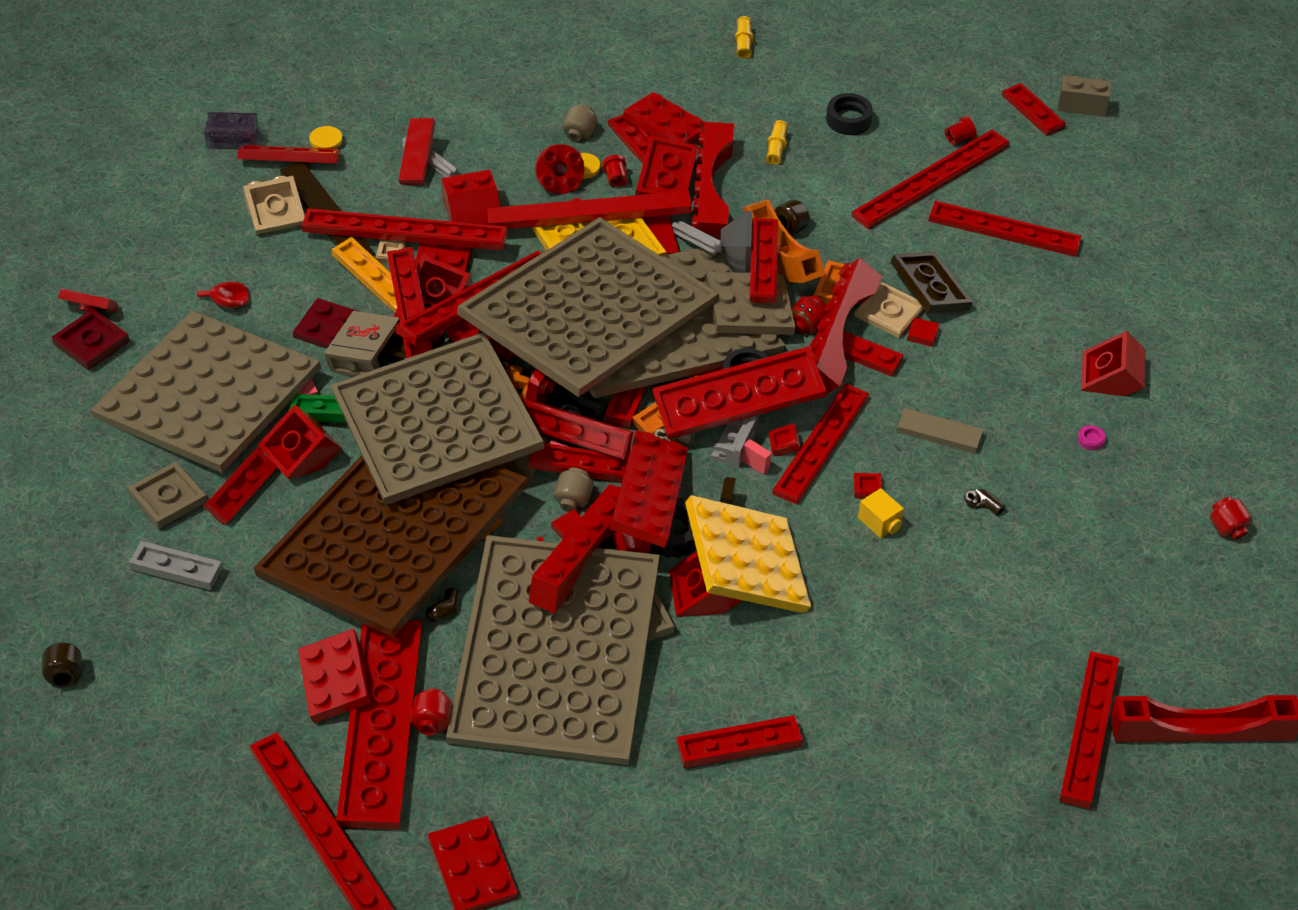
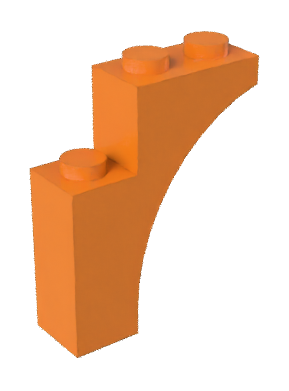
[743,200,825,283]

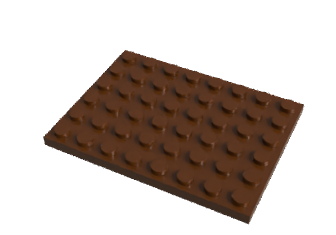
[254,455,528,637]

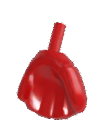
[197,282,250,309]

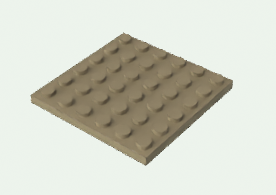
[90,311,321,473]
[331,332,544,505]

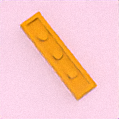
[332,237,397,312]

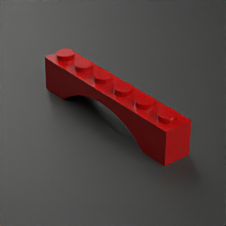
[692,122,735,240]
[810,258,882,395]
[529,484,620,614]
[1110,695,1298,742]

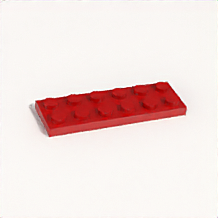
[652,346,826,439]
[609,430,688,548]

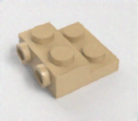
[243,176,305,235]

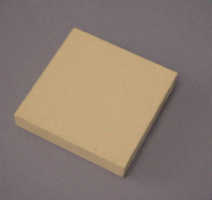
[854,282,925,338]

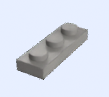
[129,541,223,590]

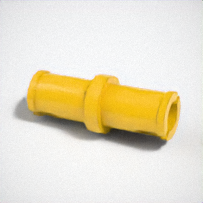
[735,16,753,58]
[765,120,788,165]

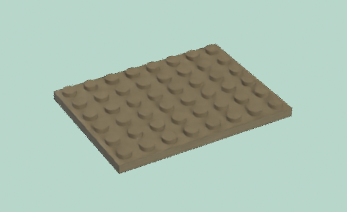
[457,217,719,397]
[589,248,785,399]
[446,535,659,765]

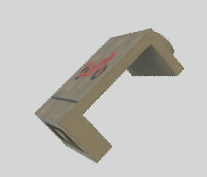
[324,311,400,377]

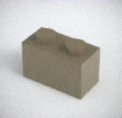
[1058,75,1111,117]

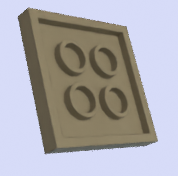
[706,272,795,335]

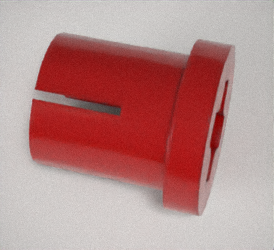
[944,116,977,146]
[601,155,628,187]

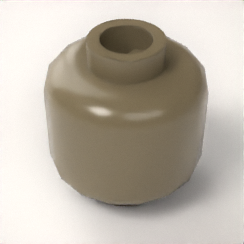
[562,104,597,142]
[553,468,594,511]

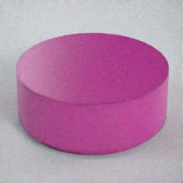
[1077,425,1106,451]

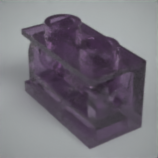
[204,112,259,149]

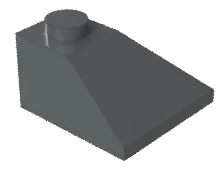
[717,211,752,273]

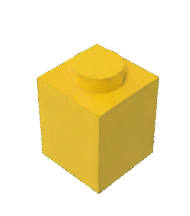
[858,488,904,538]

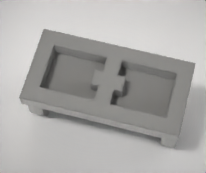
[710,415,759,468]

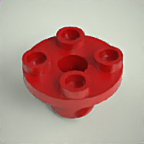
[535,144,585,194]

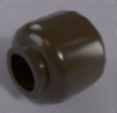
[774,200,810,235]
[42,642,82,688]

